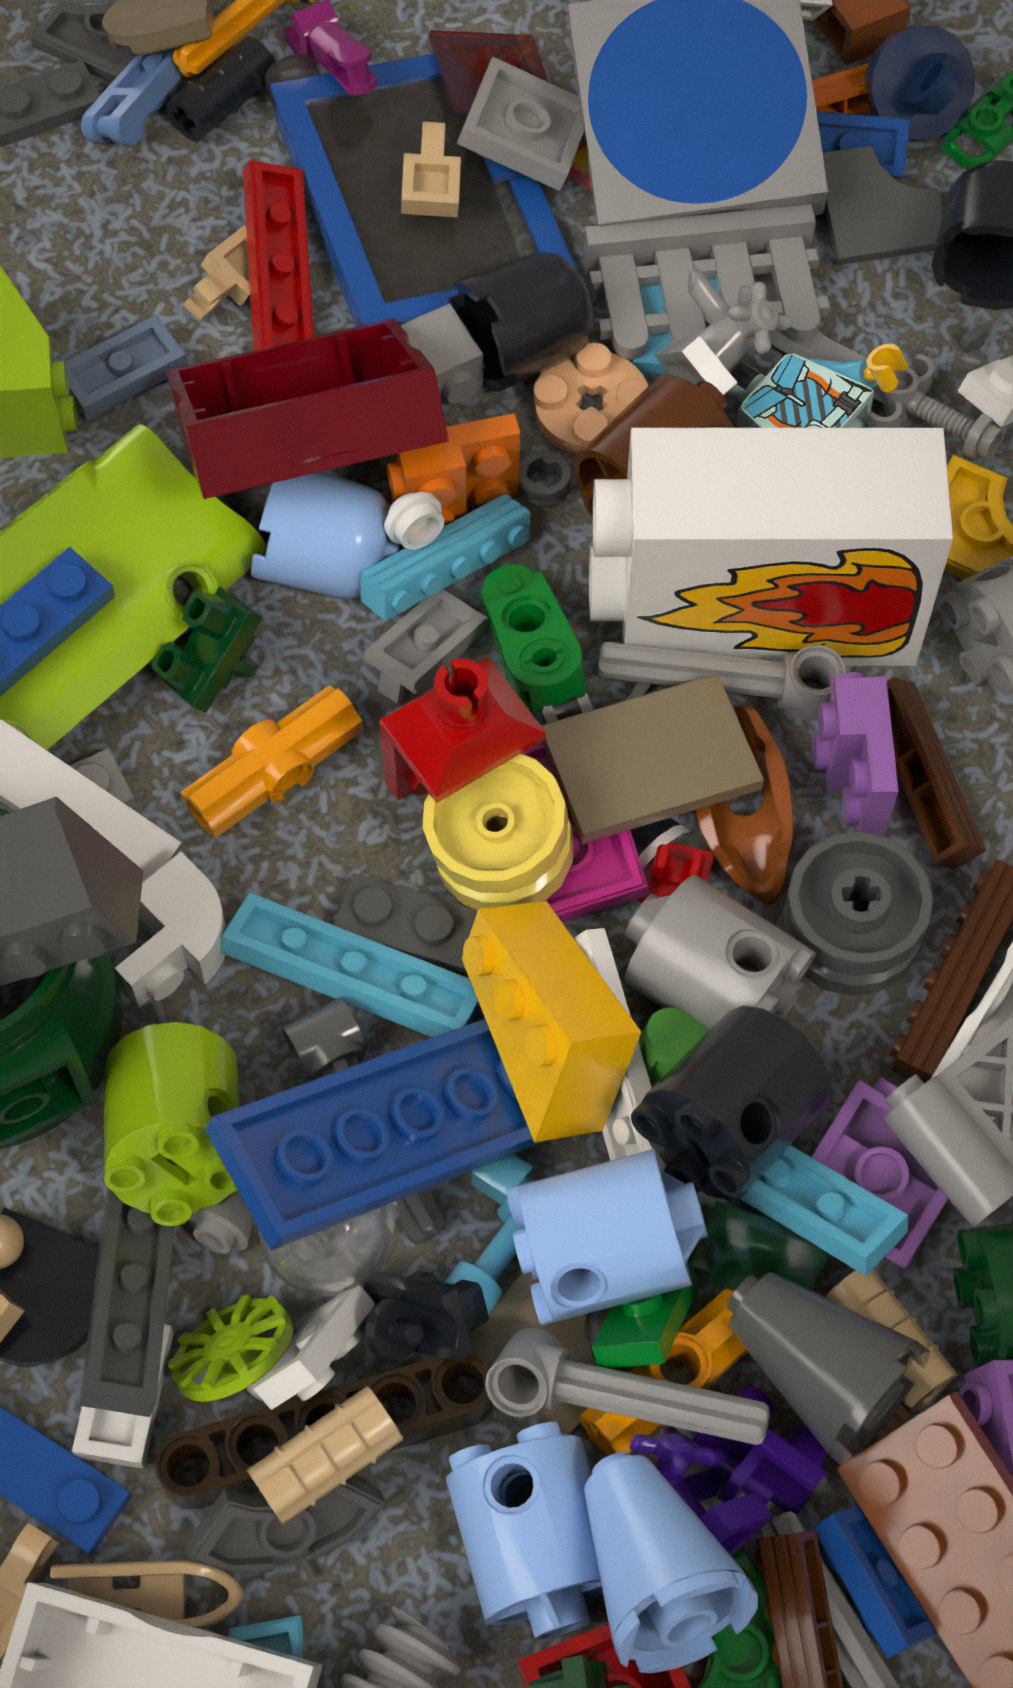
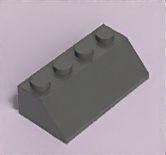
[0,797,144,986]

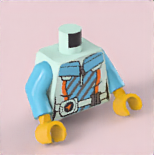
[726,343,909,428]

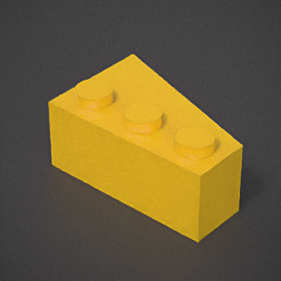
[462,901,641,1143]

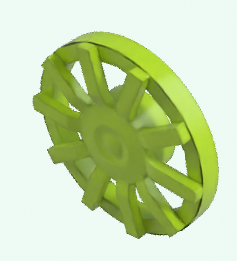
[168,1295,294,1402]

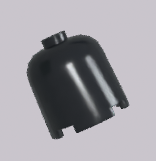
[931,160,1013,310]
[448,252,597,393]

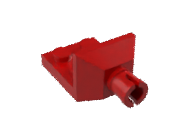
[379,657,546,804]

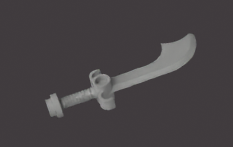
[753,273,1006,460]

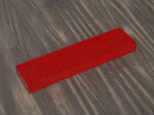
[243,160,314,351]

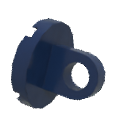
[865,26,975,140]

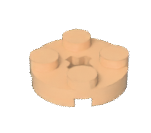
[533,342,649,454]

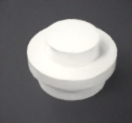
[384,492,444,550]

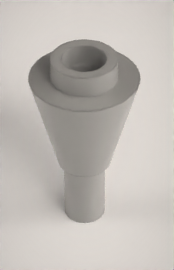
[188,1191,254,1254]

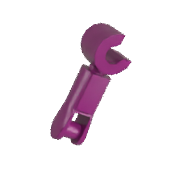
[284,0,378,95]

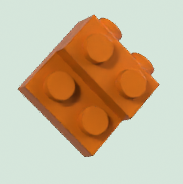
[386,413,520,526]

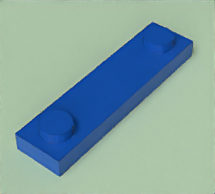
[0,1407,133,1557]

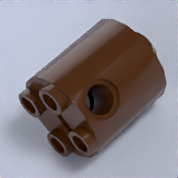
[573,373,734,518]

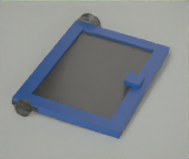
[264,48,578,327]

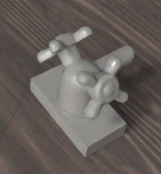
[654,268,793,395]

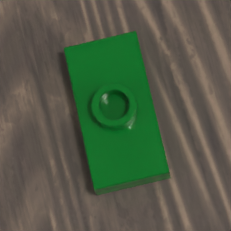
[592,1265,699,1368]

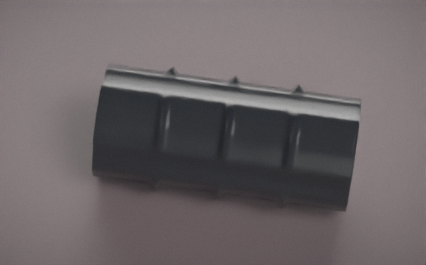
[166,36,278,142]

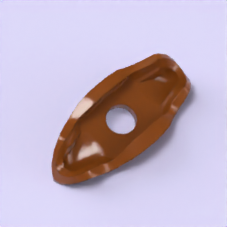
[695,705,793,904]

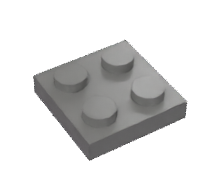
[456,56,585,191]

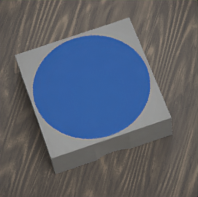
[568,0,828,226]

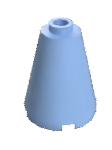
[584,1452,758,1673]

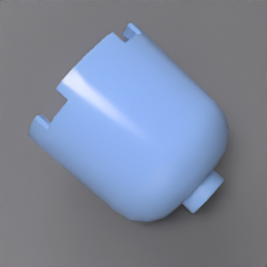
[251,471,401,600]

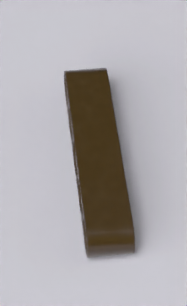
[155,1353,493,1510]

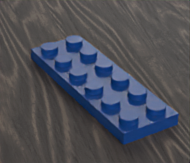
[205,1019,545,1251]

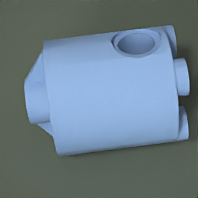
[506,1149,708,1326]
[446,1422,603,1640]

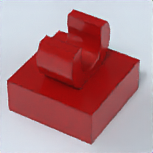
[637,842,714,903]

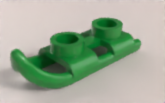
[940,70,1013,170]

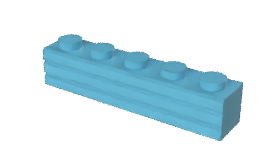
[360,493,531,621]

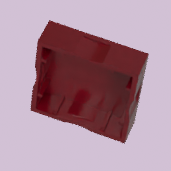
[166,318,449,499]

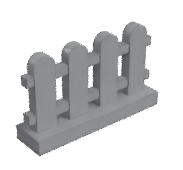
[583,204,830,359]

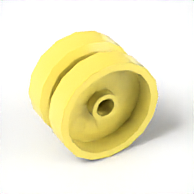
[423,754,574,910]

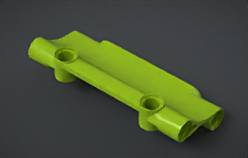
[0,424,267,750]

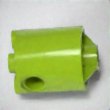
[104,1022,240,1226]

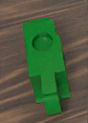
[480,564,588,713]

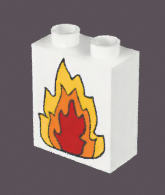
[589,428,953,666]

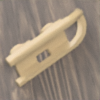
[50,1560,244,1629]

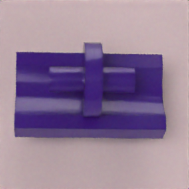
[692,1384,827,1515]

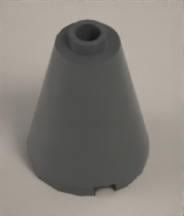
[727,1272,930,1465]

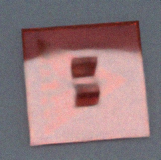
[429,30,548,118]

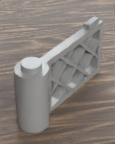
[883,1016,1013,1228]

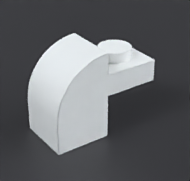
[115,851,226,1008]

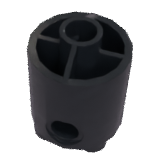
[631,1005,832,1200]

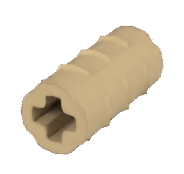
[825,1269,958,1413]
[247,1386,403,1525]

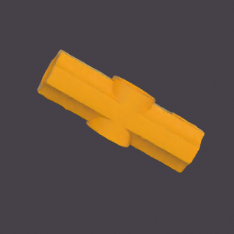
[180,685,364,839]
[579,1282,748,1457]

